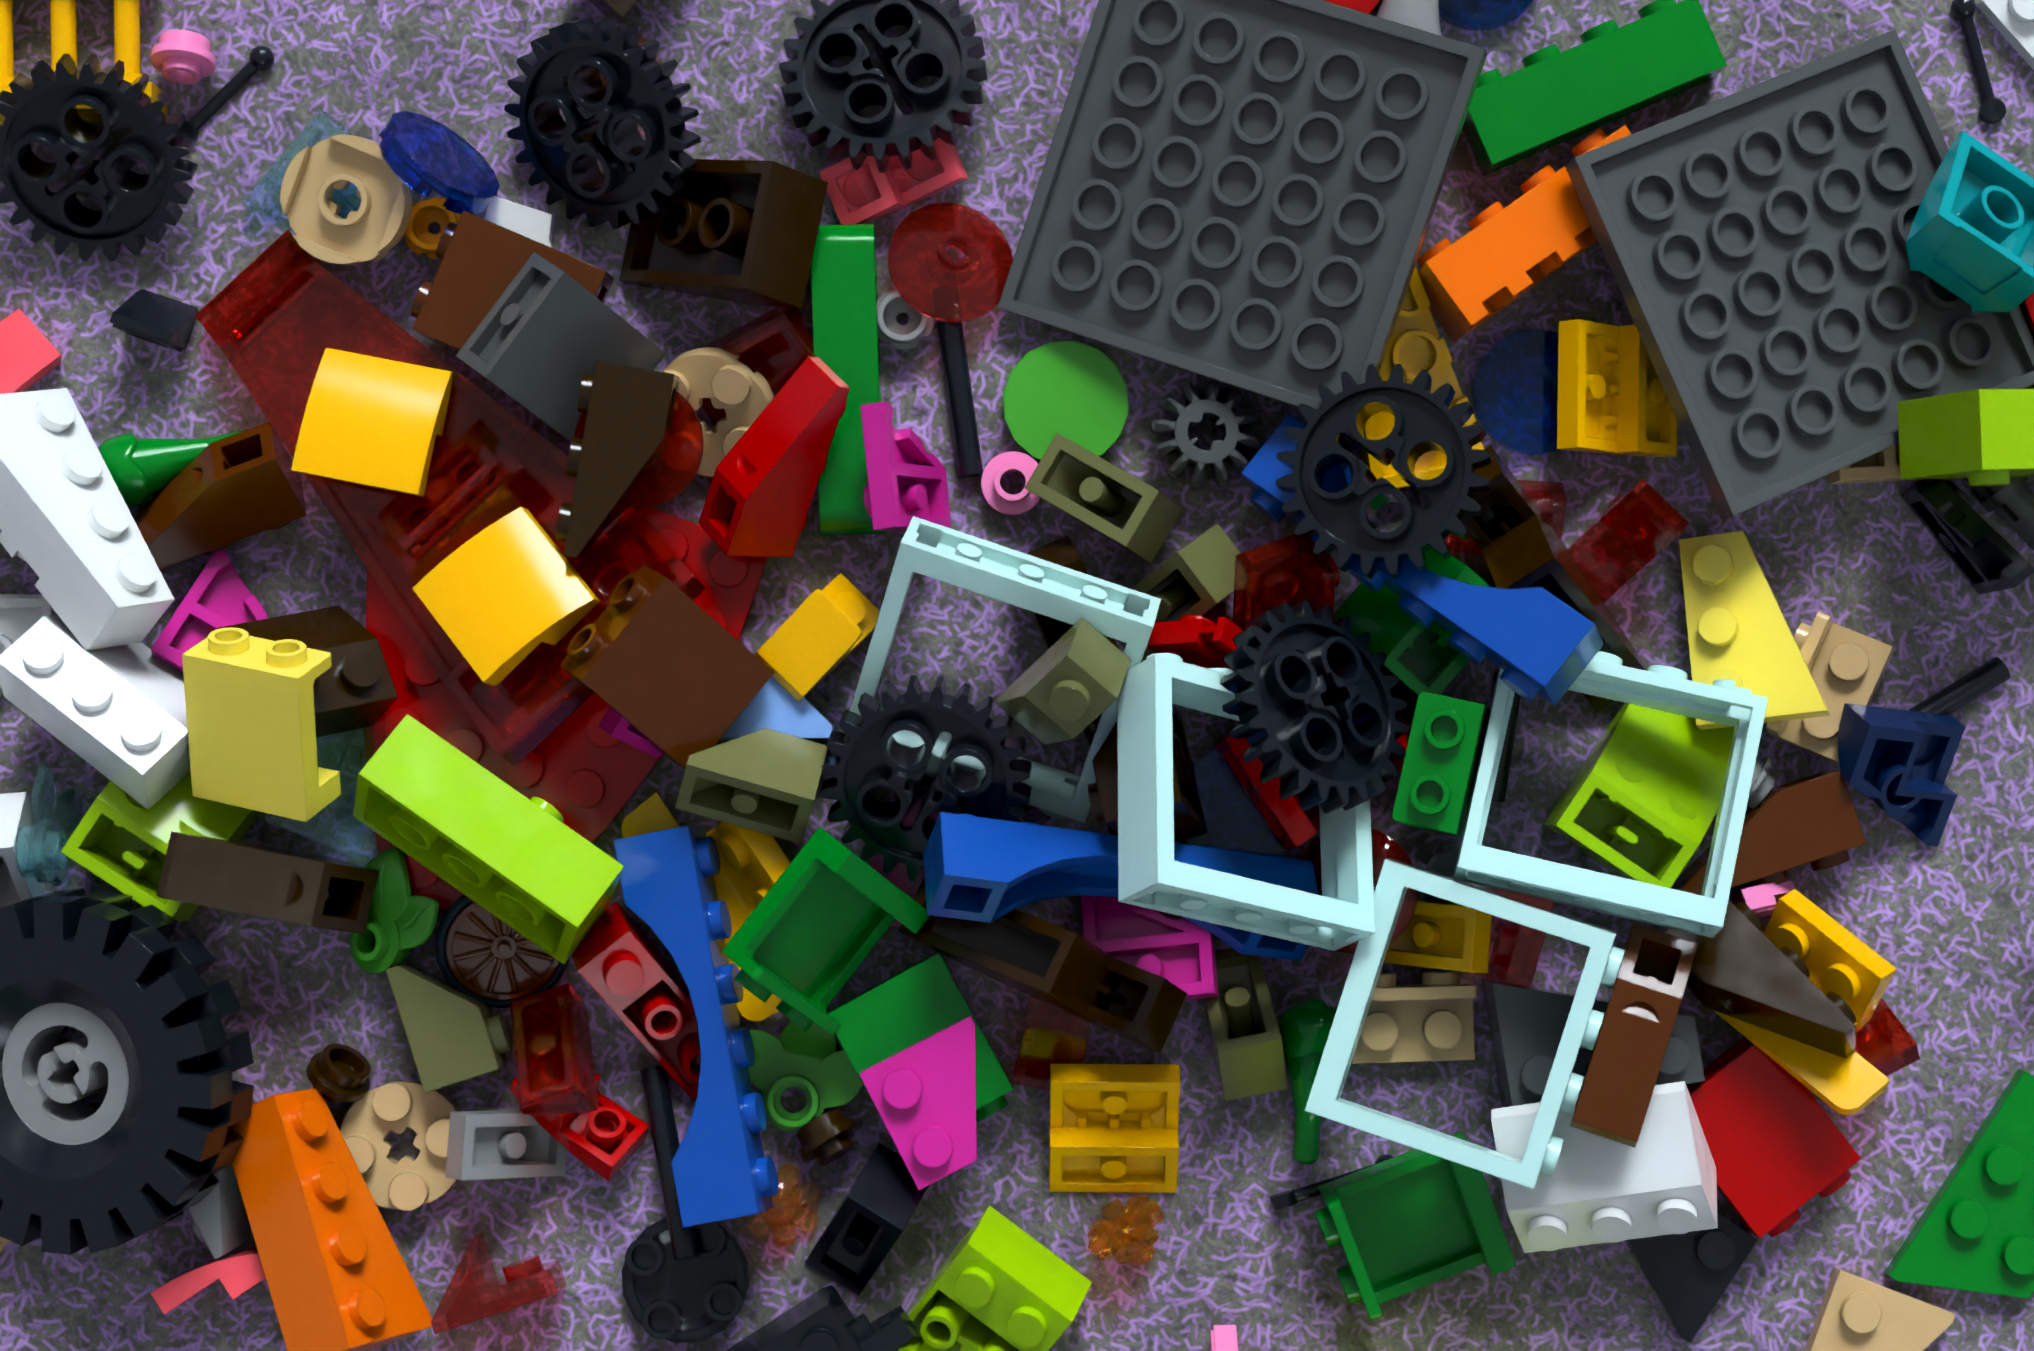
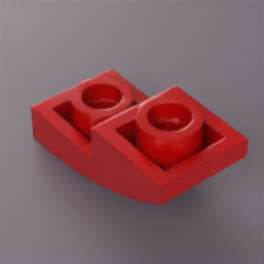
[510,1042,650,1181]

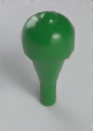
[98,429,248,507]
[1279,998,1337,1164]

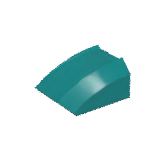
[1906,131,2034,312]

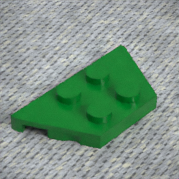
[1884,1069,2034,1299]

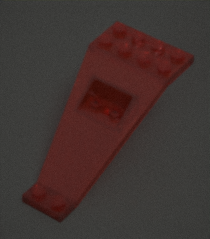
[195,230,706,767]

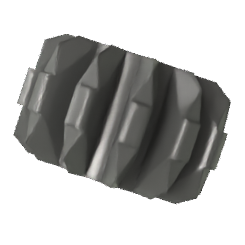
[1151,380,1259,489]

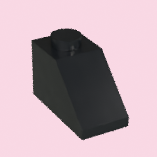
[805,1143,929,1296]

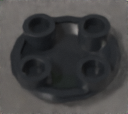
[622,1217,749,1343]

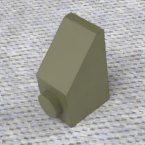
[1024,433,1183,563]
[1124,523,1256,662]
[996,618,1131,745]
[675,728,828,843]
[1203,948,1288,1101]
[386,963,513,1093]

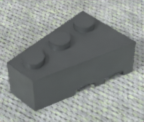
[1481,978,1705,1107]

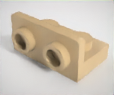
[1766,611,1894,765]
[1343,970,1478,1064]

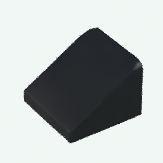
[110,289,198,352]

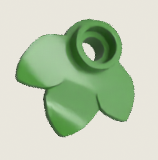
[350,848,439,974]
[748,1021,863,1132]

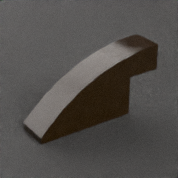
[1460,445,1648,712]
[898,876,1187,1053]

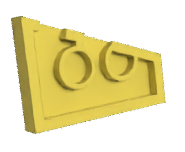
[1679,531,1830,730]

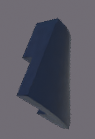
[1838,703,1965,847]

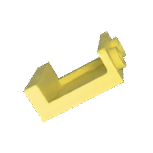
[182,627,341,822]

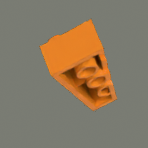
[1417,125,1631,343]
[228,1088,436,1351]

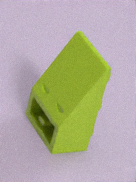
[1542,668,1734,888]
[61,771,260,922]
[896,1205,1092,1351]

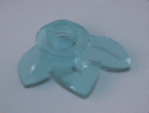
[15,762,80,886]

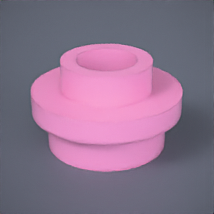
[150,29,216,85]
[981,451,1041,515]

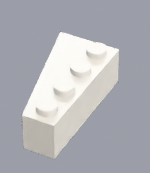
[0,388,174,651]

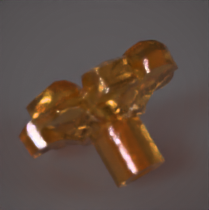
[747,1163,821,1246]
[1088,1195,1164,1265]

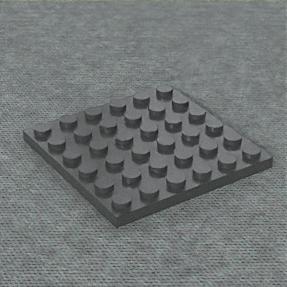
[997,0,1488,410]
[1564,29,2034,521]

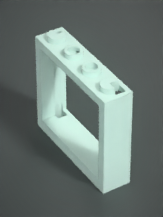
[843,516,1161,823]
[1453,651,1768,938]
[1117,653,1375,951]
[1304,858,1625,1189]

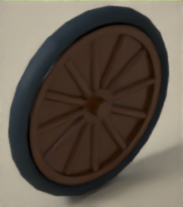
[435,895,570,1008]

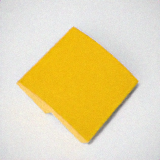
[1557,319,1678,457]
[291,348,454,497]
[412,507,600,686]
[1049,1064,1180,1193]

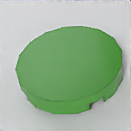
[1003,340,1129,462]

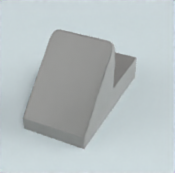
[445,1105,567,1181]

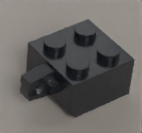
[726,1285,916,1351]

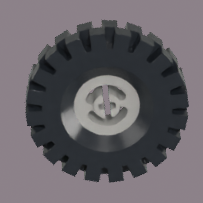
[0,888,254,1255]

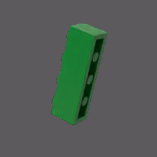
[1462,0,1727,176]

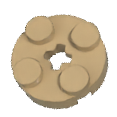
[280,134,413,265]
[661,347,774,477]
[340,1081,460,1211]

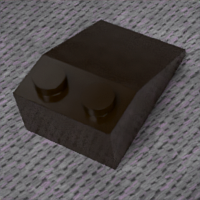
[619,159,828,308]

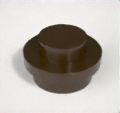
[306,1044,371,1103]
[796,1108,859,1166]

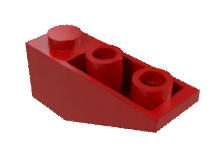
[698,356,850,557]
[572,901,701,1101]

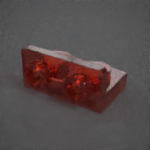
[1232,534,1340,631]

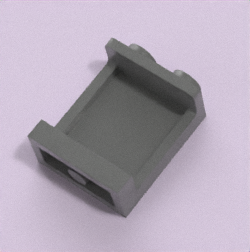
[456,252,666,442]

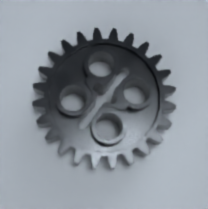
[779,0,987,173]
[504,17,701,229]
[0,53,198,262]
[1276,364,1493,579]
[1220,600,1409,814]
[820,675,1032,881]

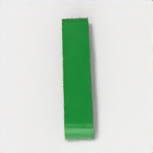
[811,224,886,536]

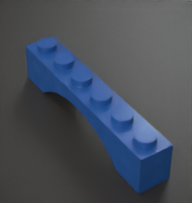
[1241,414,1604,706]
[923,812,1318,961]
[613,825,778,1227]

